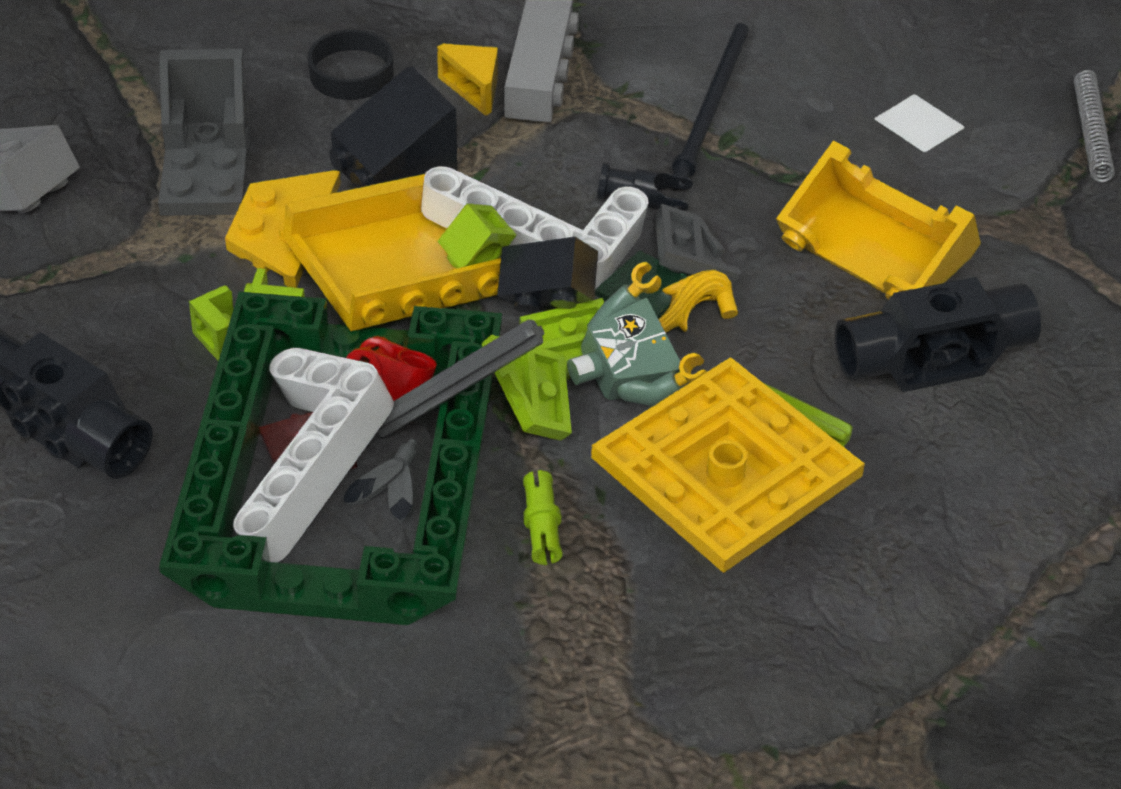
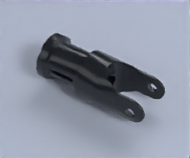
[597,163,693,211]

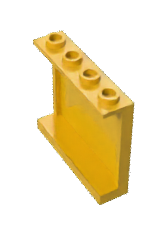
[283,174,501,331]

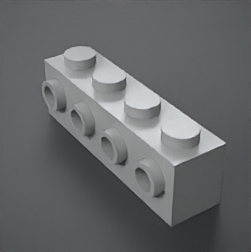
[505,0,579,122]

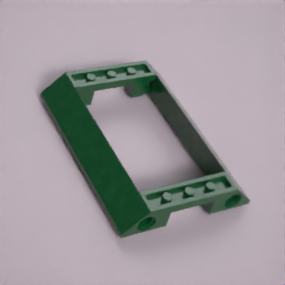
[159,292,502,625]

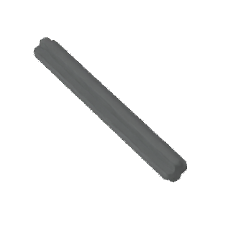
[377,320,544,438]

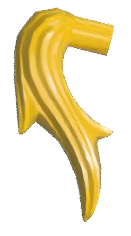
[658,270,738,333]

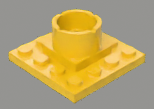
[591,357,865,573]

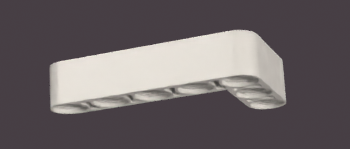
[421,166,648,291]
[233,348,394,562]

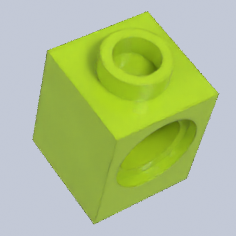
[437,203,517,269]

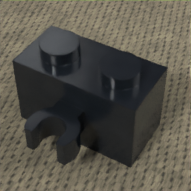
[497,236,598,313]

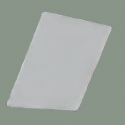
[875,95,965,152]

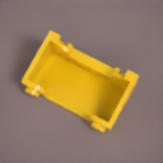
[776,140,981,300]

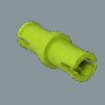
[523,470,562,565]

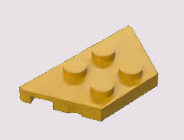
[225,170,341,288]

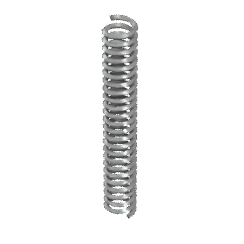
[1074,70,1115,182]

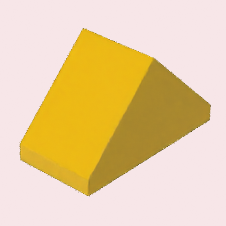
[437,44,498,116]

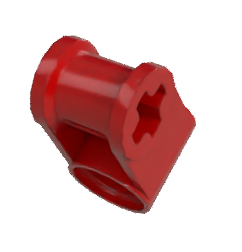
[346,336,437,401]

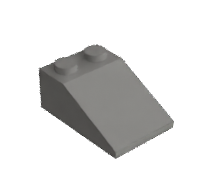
[0,125,80,213]

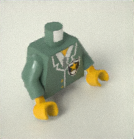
[567,262,707,406]

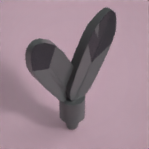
[343,438,417,522]

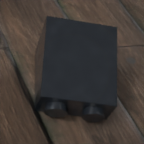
[329,66,458,189]

